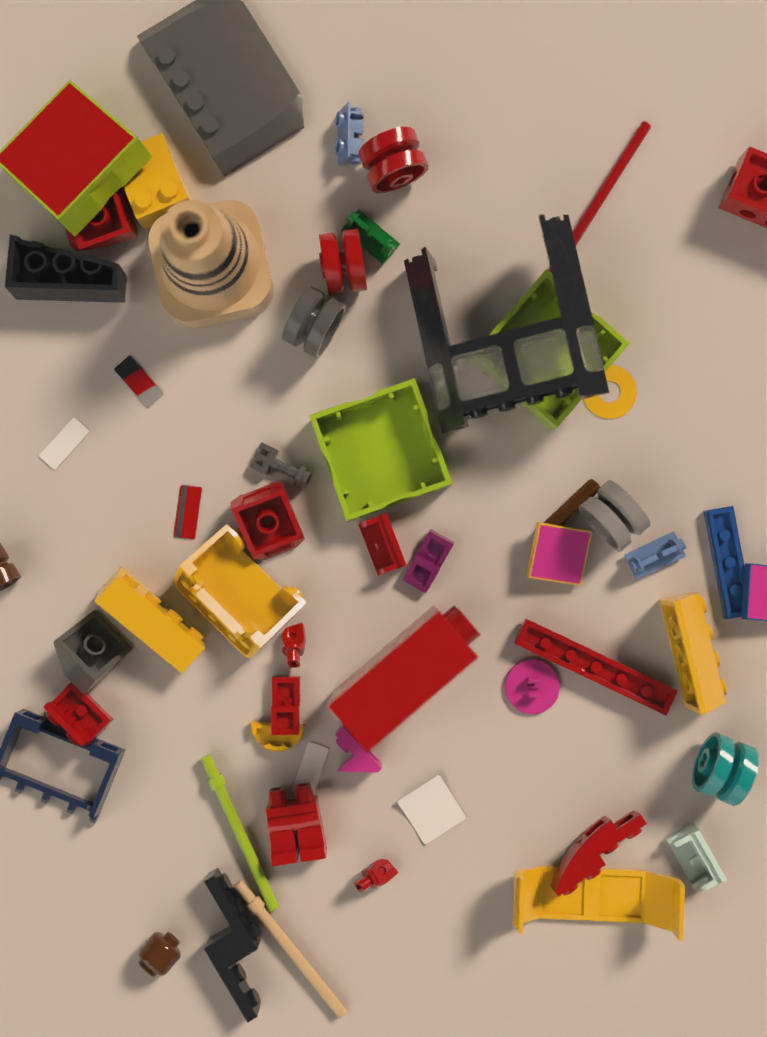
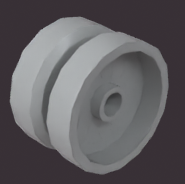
[578,480,651,552]

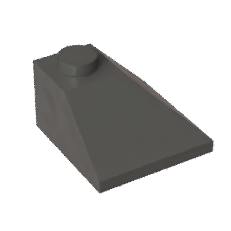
[53,610,133,695]

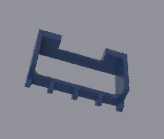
[0,709,126,823]

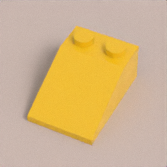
[124,133,190,229]

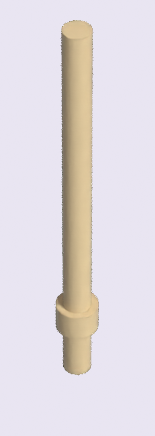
[233,880,347,1019]

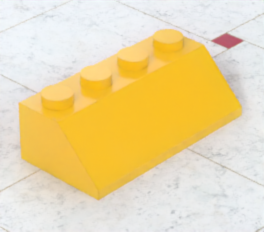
[659,592,727,715]

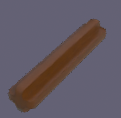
[534,479,600,533]

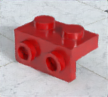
[43,682,114,746]

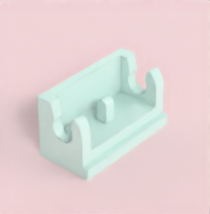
[665,823,727,892]

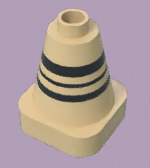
[148,200,274,328]

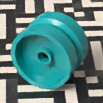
[692,732,759,806]

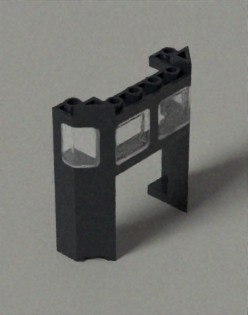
[404,215,609,434]

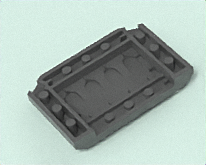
[137,0,304,176]

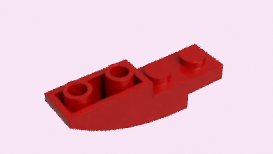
[550,810,647,896]

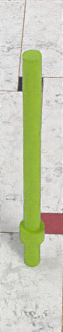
[200,754,279,912]

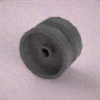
[282,286,346,359]

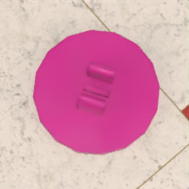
[505,659,560,714]

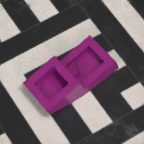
[402,529,454,593]

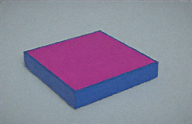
[741,563,767,622]

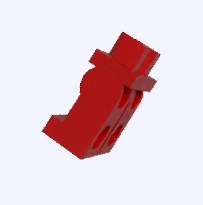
[266,782,327,867]

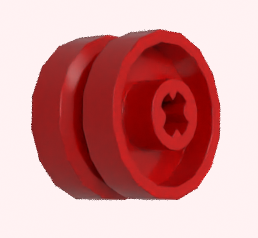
[358,126,429,193]
[319,228,367,296]

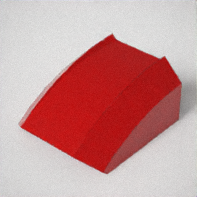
[64,187,138,252]
[231,482,305,559]

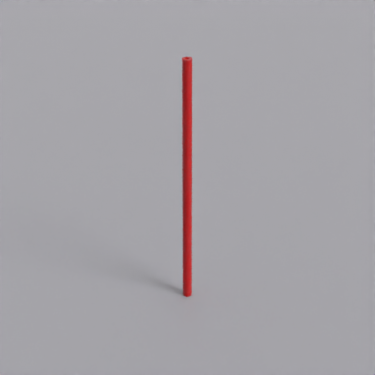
[483,121,651,378]

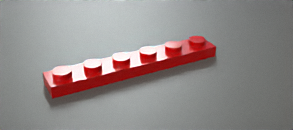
[514,618,678,716]

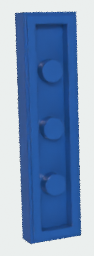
[703,506,745,619]

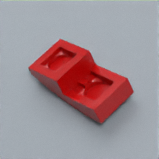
[271,676,300,735]

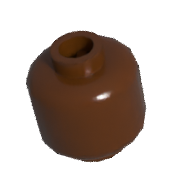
[138,931,181,977]

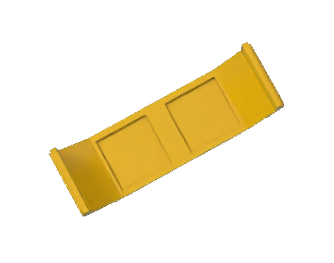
[512,866,685,941]

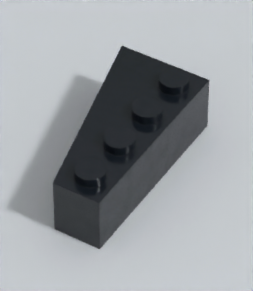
[5,234,127,303]

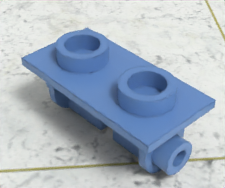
[335,102,364,166]
[624,531,686,580]

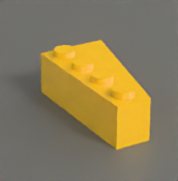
[94,566,205,673]

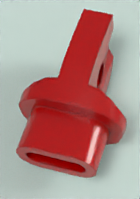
[282,623,306,668]
[354,859,399,892]

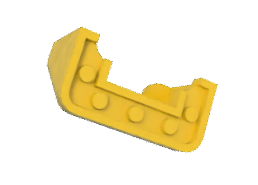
[173,523,307,658]

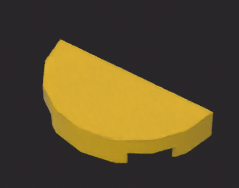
[250,721,306,752]

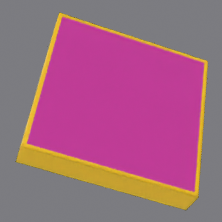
[526,522,592,585]

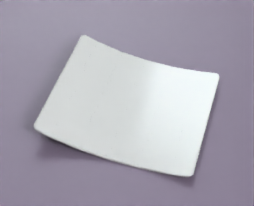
[397,775,466,845]

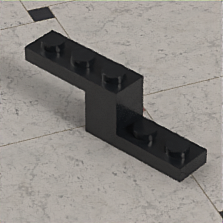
[204,868,261,1023]

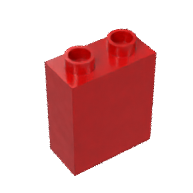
[328,605,481,753]

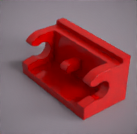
[358,513,407,576]

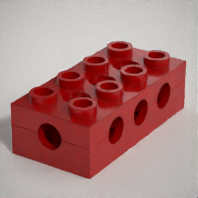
[718,146,767,228]

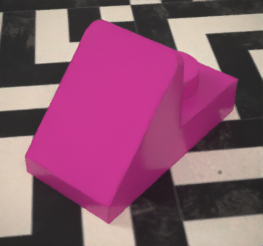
[335,725,382,772]

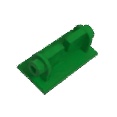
[341,209,400,265]

